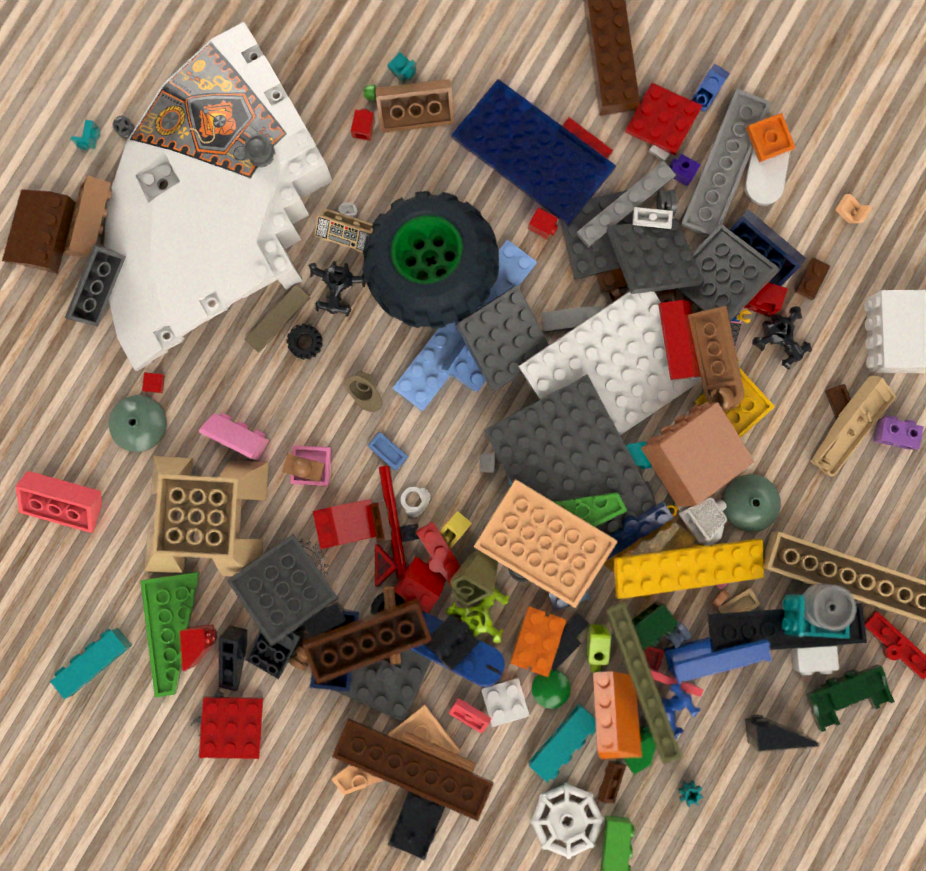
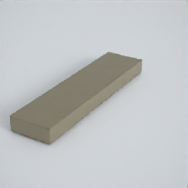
[244,284,310,353]

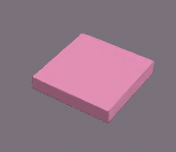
[290,446,331,486]

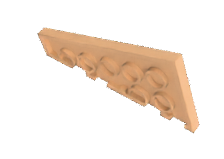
[332,704,461,795]

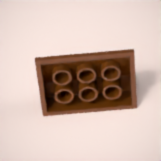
[2,189,76,274]

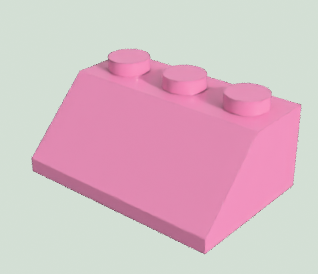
[199,412,269,460]

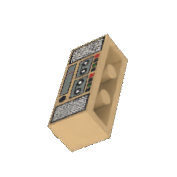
[314,208,373,253]

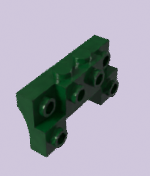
[805,664,895,732]

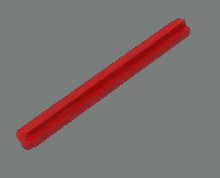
[379,465,407,579]

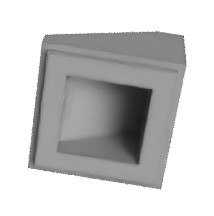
[479,453,496,473]

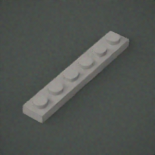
[576,161,676,248]

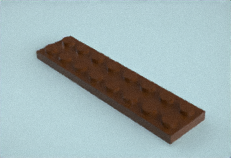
[332,718,494,821]

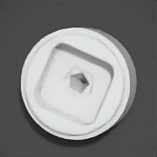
[338,202,357,218]

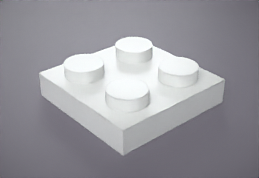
[481,677,529,727]

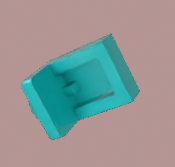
[70,120,100,150]

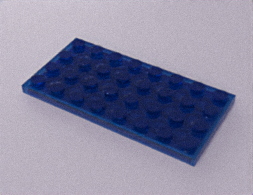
[451,79,616,226]

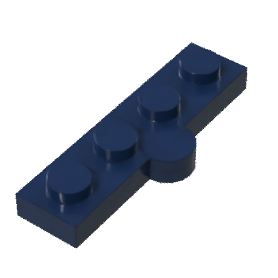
[607,501,673,560]

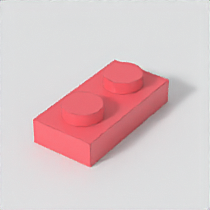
[448,698,492,734]

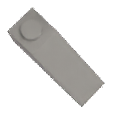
[542,306,602,332]

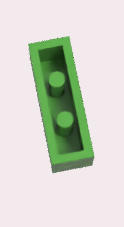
[600,815,635,871]

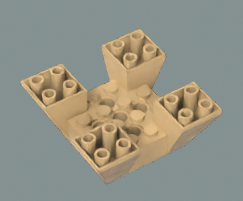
[145,456,269,576]

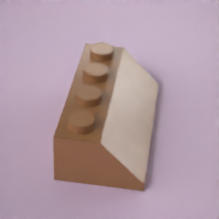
[375,79,455,133]
[63,175,112,258]

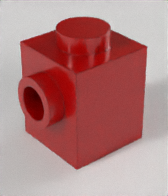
[351,109,375,141]
[528,208,559,240]

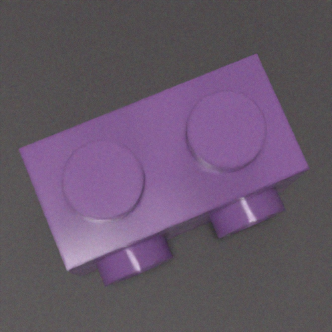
[874,415,924,450]

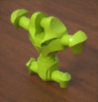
[445,587,509,643]

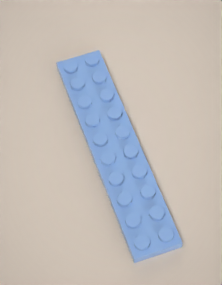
[393,240,537,412]

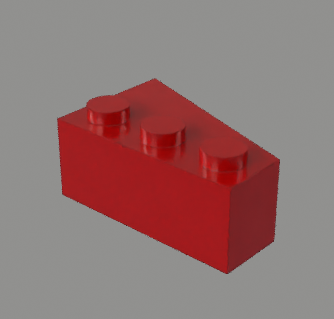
[744,283,788,317]

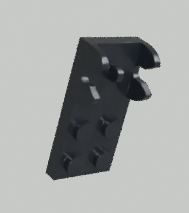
[387,791,445,861]

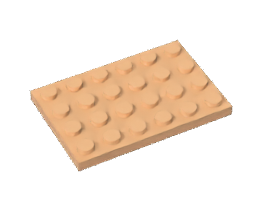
[474,479,617,608]

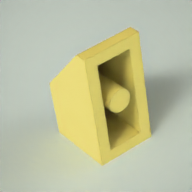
[440,511,472,549]

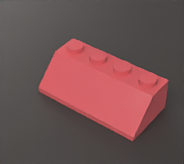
[15,471,102,533]

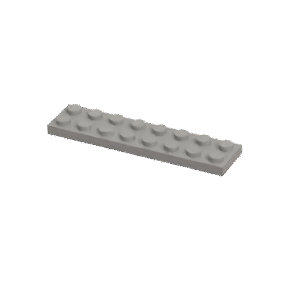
[680,88,771,237]

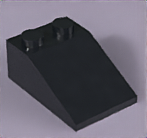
[745,715,819,752]

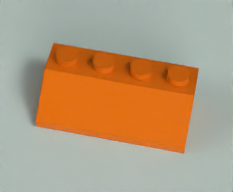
[593,671,642,759]

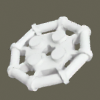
[530,782,604,859]

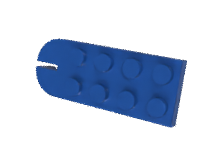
[410,610,505,687]

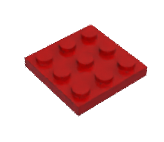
[625,83,702,156]
[199,696,263,759]

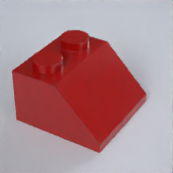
[394,556,446,614]
[180,624,217,671]

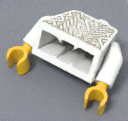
[667,497,727,547]

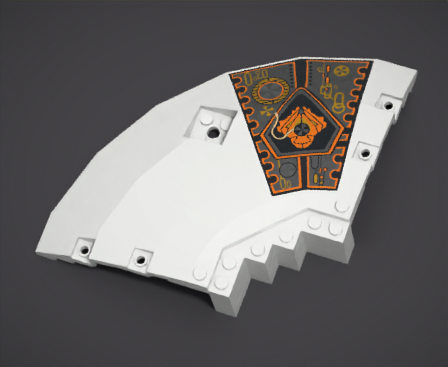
[104,22,333,371]

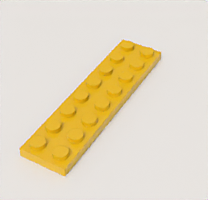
[614,538,764,599]

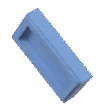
[367,432,408,471]

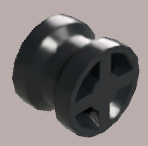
[399,523,420,542]

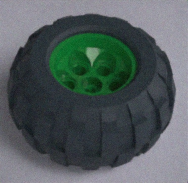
[363,191,499,329]

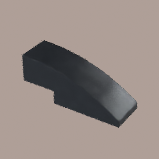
[551,611,589,671]

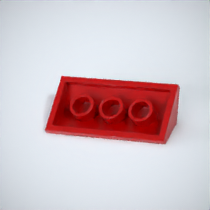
[658,300,701,380]

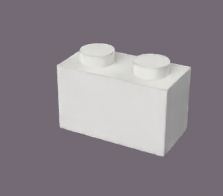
[791,645,839,675]

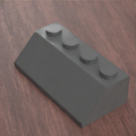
[65,244,126,327]

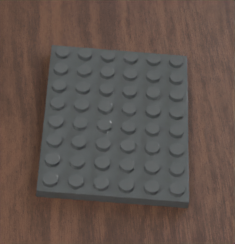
[484,375,657,535]

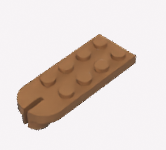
[688,306,744,411]

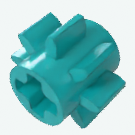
[678,780,704,807]

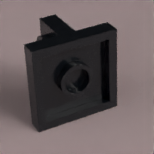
[424,615,479,672]

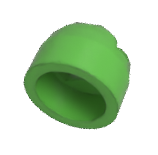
[363,85,377,101]

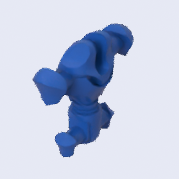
[637,683,700,739]

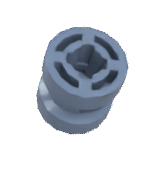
[665,621,692,649]

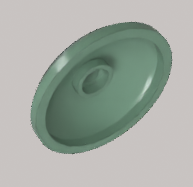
[109,395,167,452]
[722,474,781,532]

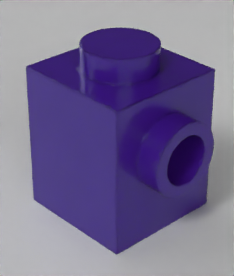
[669,154,701,187]

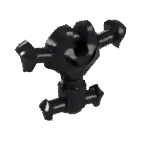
[308,261,366,317]
[752,306,812,370]

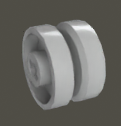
[803,583,856,630]

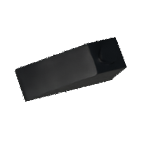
[219,626,247,691]

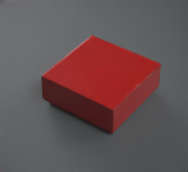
[142,372,165,394]

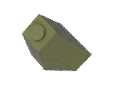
[451,549,498,606]

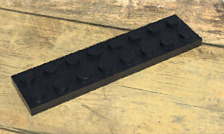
[707,603,867,653]

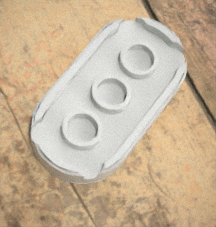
[745,148,790,206]

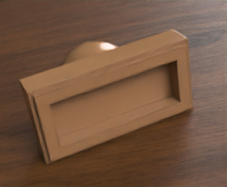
[282,454,325,482]

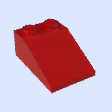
[312,499,376,549]

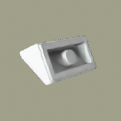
[633,207,673,229]

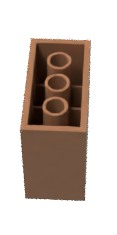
[641,402,755,507]

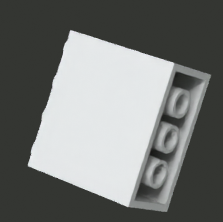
[864,290,926,373]

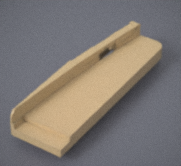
[810,376,897,477]

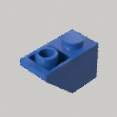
[691,64,730,112]

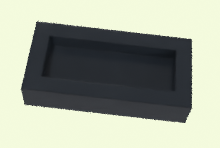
[304,602,347,638]

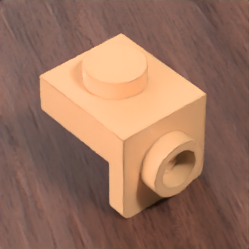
[835,194,872,223]

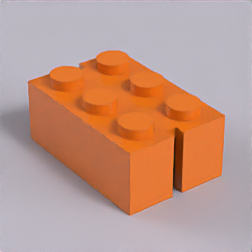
[508,607,566,677]

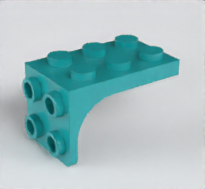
[782,594,850,639]

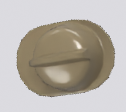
[344,370,382,412]

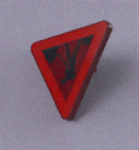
[375,544,398,587]

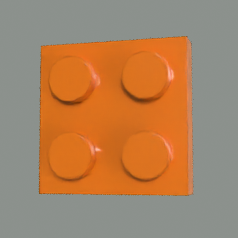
[746,113,796,163]

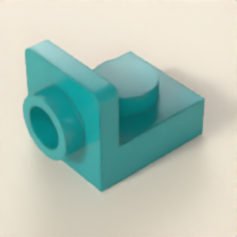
[387,52,416,83]

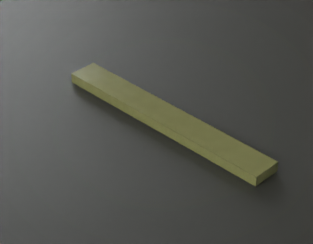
[605,602,682,764]

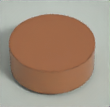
[711,589,729,608]

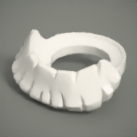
[401,487,430,517]

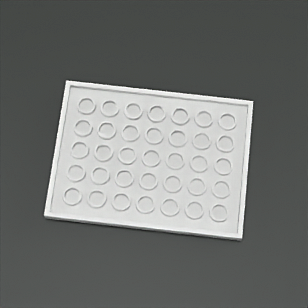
[518,291,702,435]

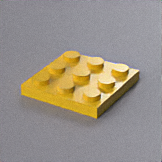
[692,367,775,438]

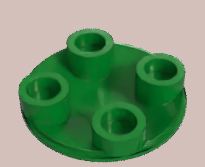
[532,669,571,709]

